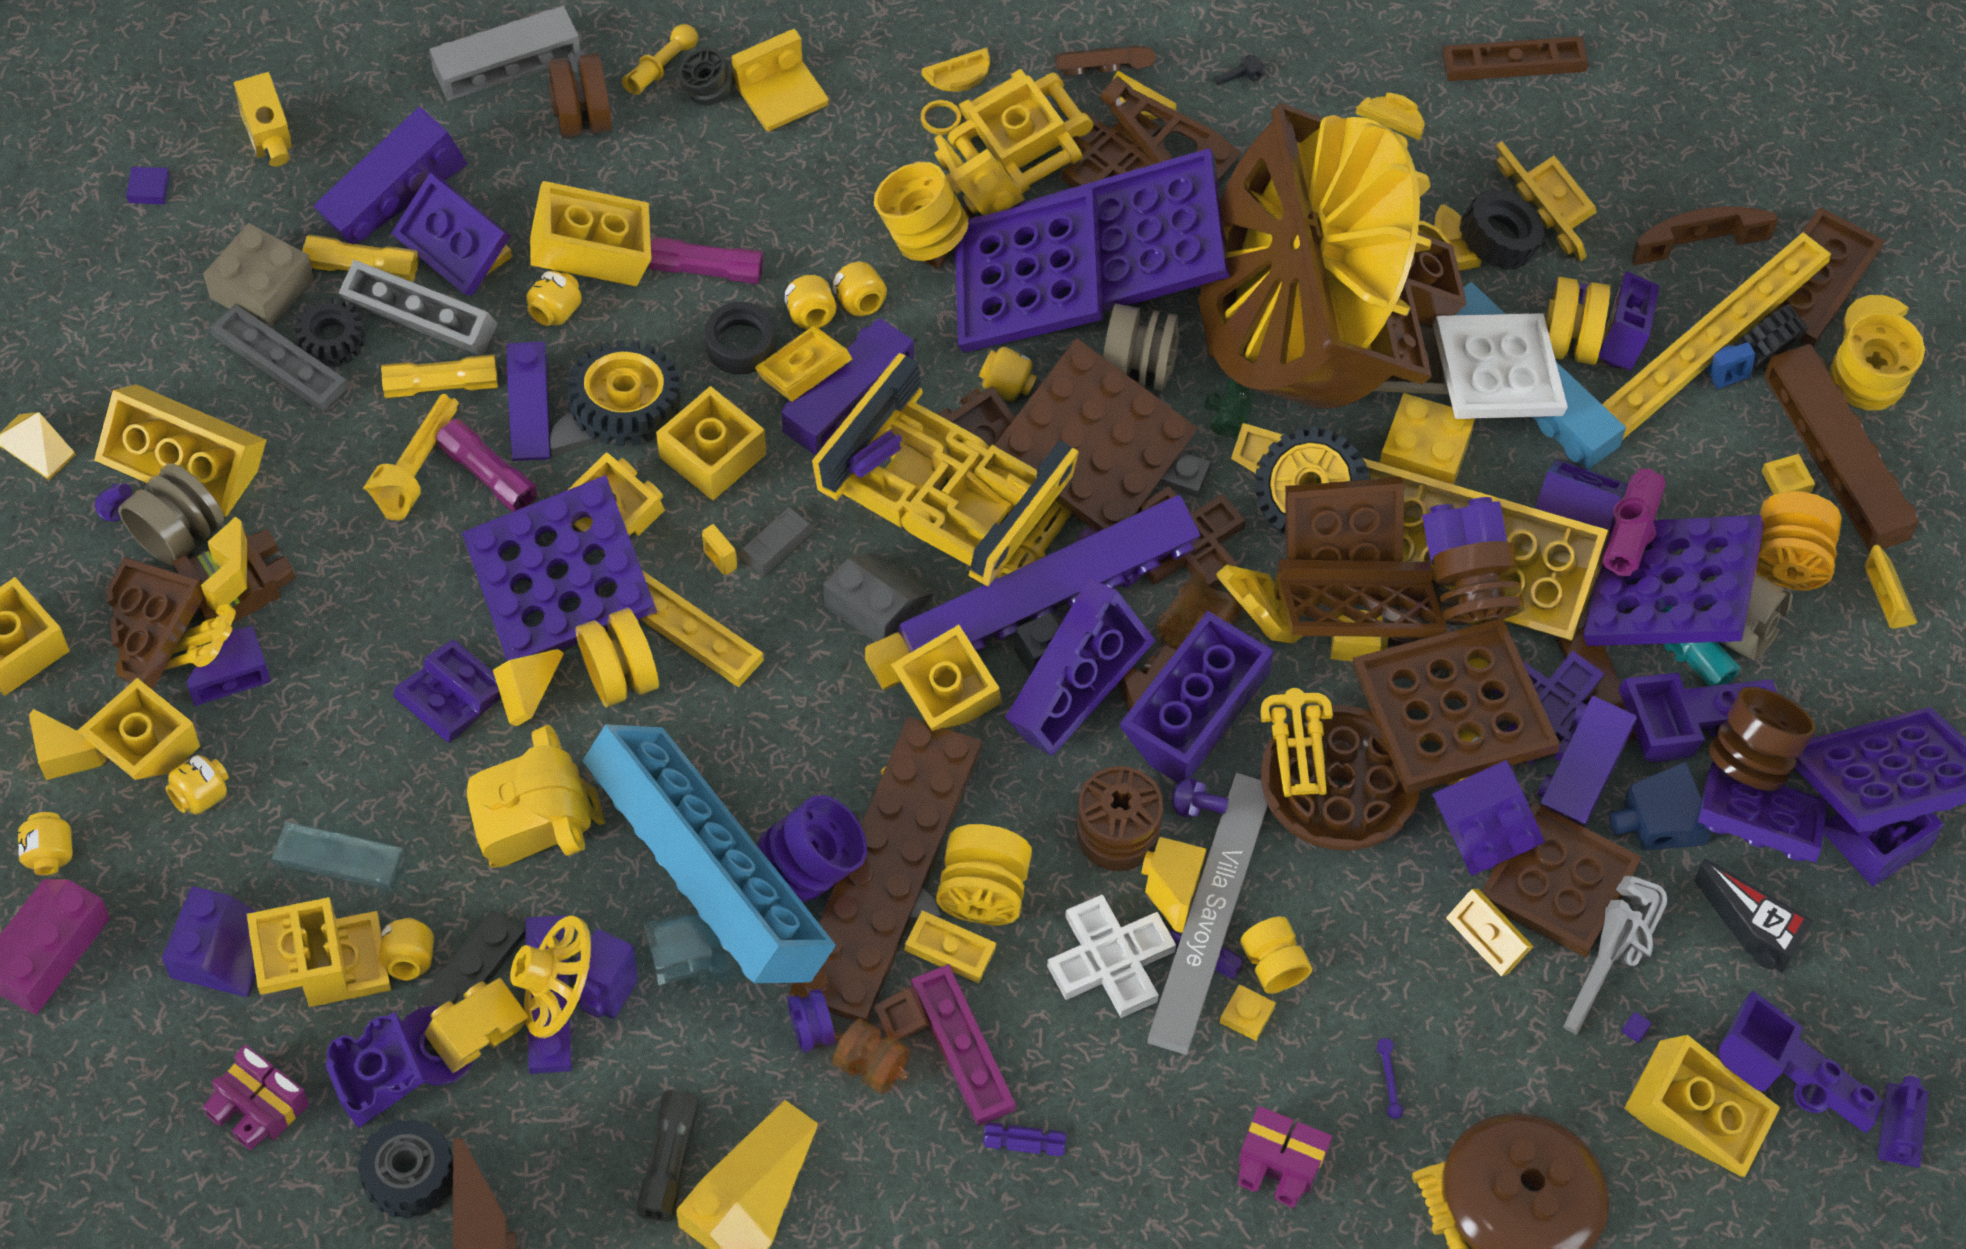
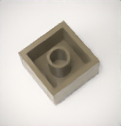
[203,223,314,328]

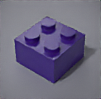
[1433,760,1545,876]

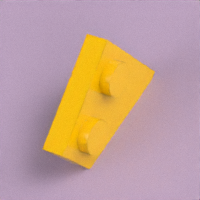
[1216,565,1303,644]

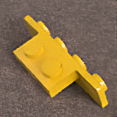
[1495,141,1597,262]

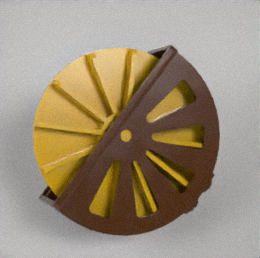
[1198,103,1467,409]

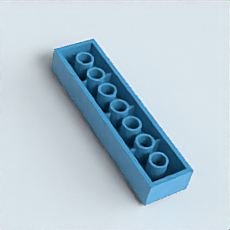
[582,724,836,983]

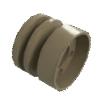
[1103,303,1180,393]
[118,463,225,567]

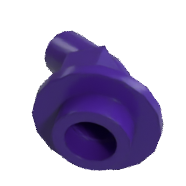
[95,483,132,522]
[1172,778,1229,818]

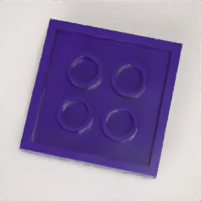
[1698,761,1827,863]

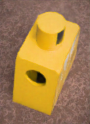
[234,72,292,166]

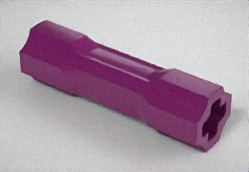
[649,237,764,284]
[436,419,538,512]

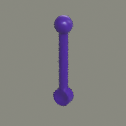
[1377,1038,1404,1119]

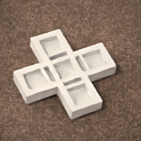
[1047,894,1176,1018]

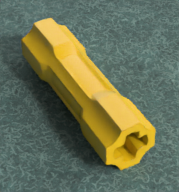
[302,235,419,282]
[381,354,498,398]

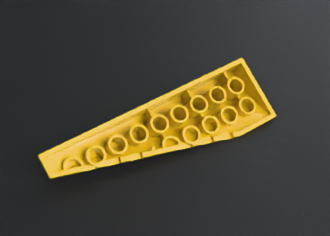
[1231,423,1611,642]

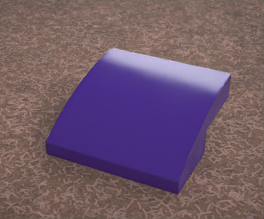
[393,639,501,743]

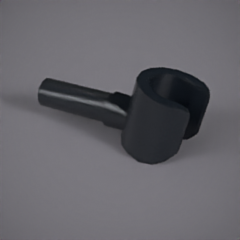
[1214,54,1265,85]

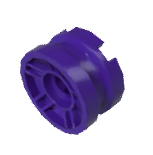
[787,989,835,1053]

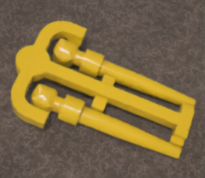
[164,604,236,670]
[1260,688,1333,797]

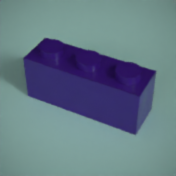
[1537,695,1637,827]

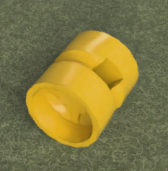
[1240,916,1313,994]

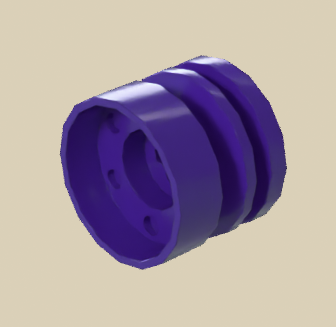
[757,795,867,902]

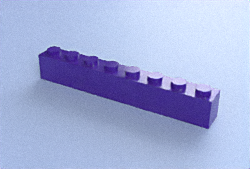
[898,494,1201,653]

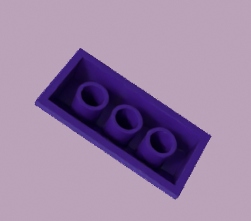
[1120,611,1274,783]

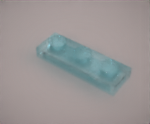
[272,822,403,890]

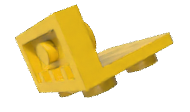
[731,28,829,131]

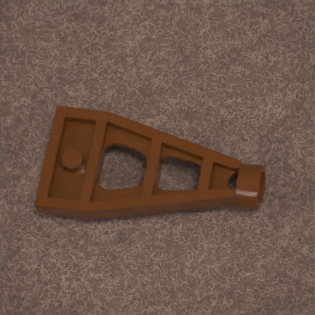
[1100,76,1242,181]

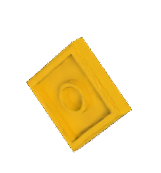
[755,326,852,402]

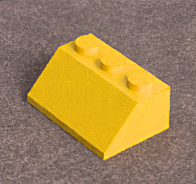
[530,181,651,286]

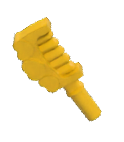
[1412,1162,1468,1249]

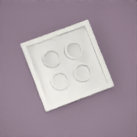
[1433,314,1568,419]

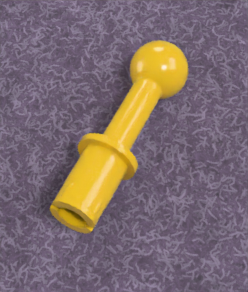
[622,24,698,95]

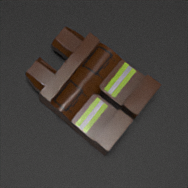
[172,528,296,623]

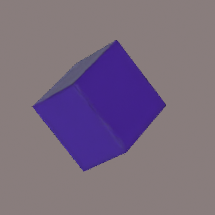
[1622,1012,1652,1043]

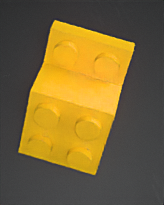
[247,897,391,1007]

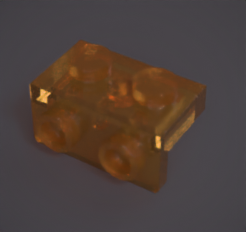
[1156,571,1243,650]

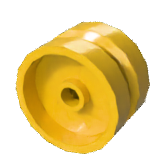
[1545,277,1610,365]
[575,608,659,708]

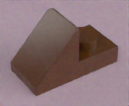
[1117,644,1177,712]

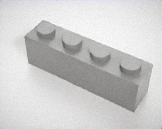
[429,6,580,101]
[339,260,498,356]

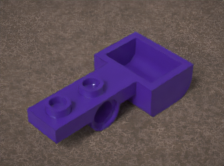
[1618,673,1778,762]
[1719,990,1885,1133]

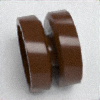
[548,52,612,139]

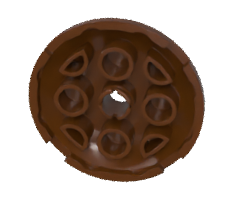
[1261,705,1421,851]
[1442,1113,1609,1249]

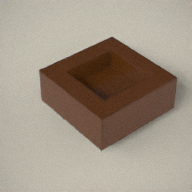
[874,987,931,1043]

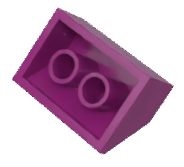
[0,879,110,1015]

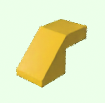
[201,517,247,612]

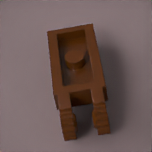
[1054,45,1156,75]

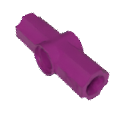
[1603,469,1666,576]

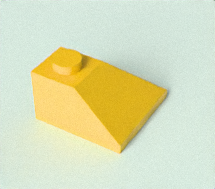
[891,625,1002,731]

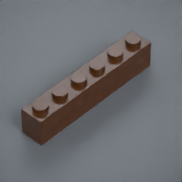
[1764,344,1919,552]

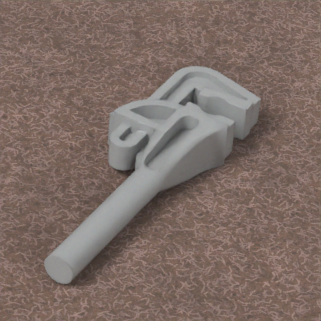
[1563,876,1667,1034]

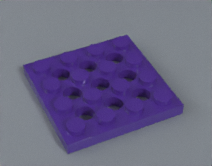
[955,189,1103,353]
[462,475,658,661]
[1583,515,1764,646]
[1795,707,1966,833]

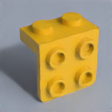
[934,134,1025,216]

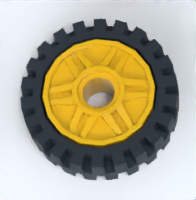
[1254,427,1370,535]

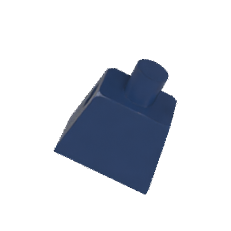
[1609,762,1712,850]

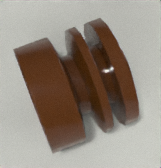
[1433,541,1525,626]
[1709,687,1816,791]
[1076,766,1163,871]

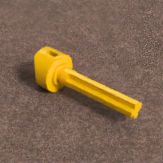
[363,394,459,521]

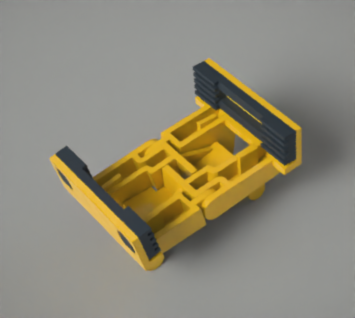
[812,353,1079,587]

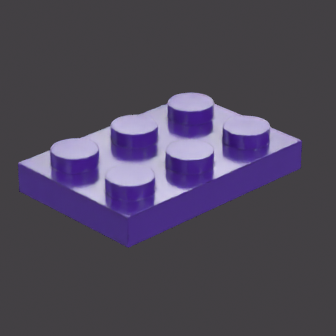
[391,173,512,296]

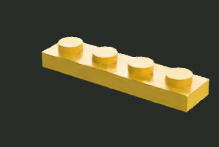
[640,570,764,687]

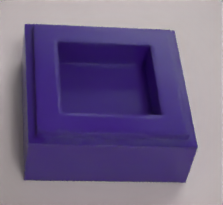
[126,167,170,204]

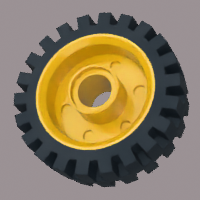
[568,340,680,446]

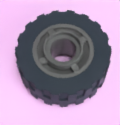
[358,1119,453,1219]

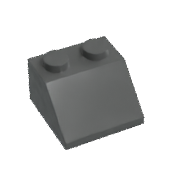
[823,552,933,642]

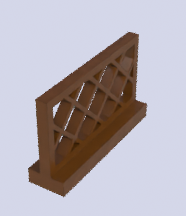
[1274,559,1447,638]

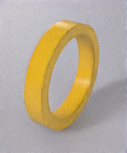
[921,100,961,135]

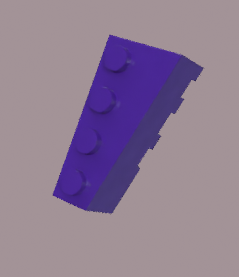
[313,106,468,244]
[1005,577,1155,756]

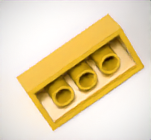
[94,384,267,517]

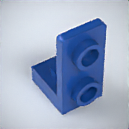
[1687,325,1755,389]

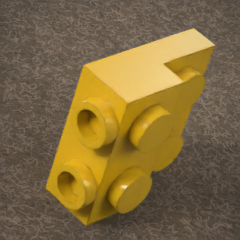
[568,452,665,555]

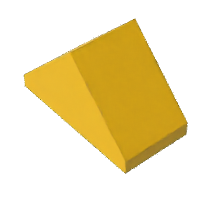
[493,649,564,726]
[29,709,107,780]

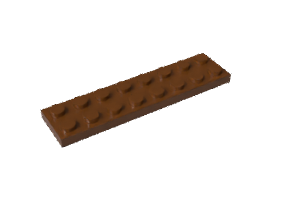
[789,717,982,1025]

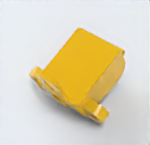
[467,725,605,868]

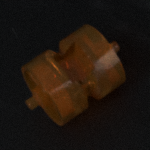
[832,1018,911,1095]

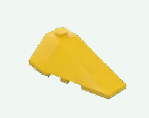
[676,1100,818,1249]

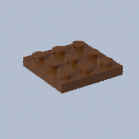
[1285,477,1404,561]
[1481,802,1642,958]

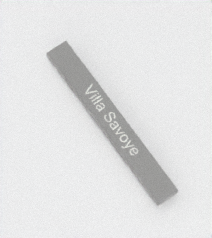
[1147,773,1268,1055]

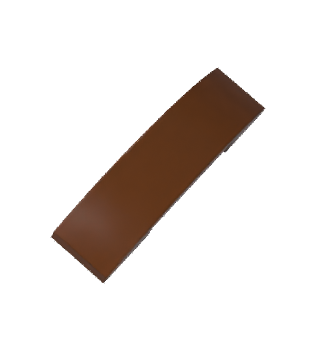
[1631,206,1778,265]

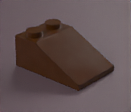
[453,1138,520,1249]

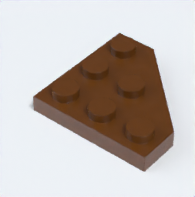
[105,557,204,690]

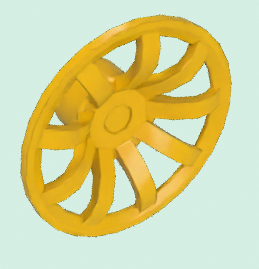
[510,916,591,1038]

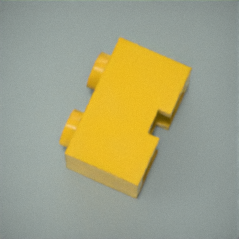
[424,978,529,1073]

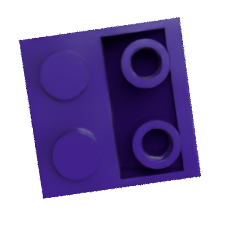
[1823,812,1944,887]

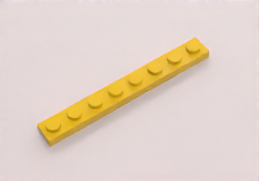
[1602,232,1831,440]

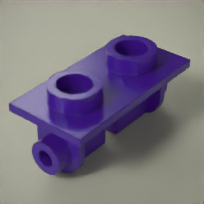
[1877,1076,1929,1168]

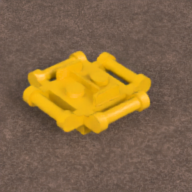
[948,69,1094,194]

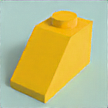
[1141,836,1206,933]

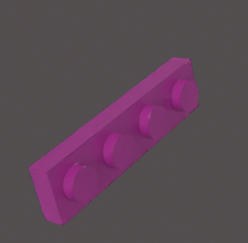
[911,964,1016,1126]

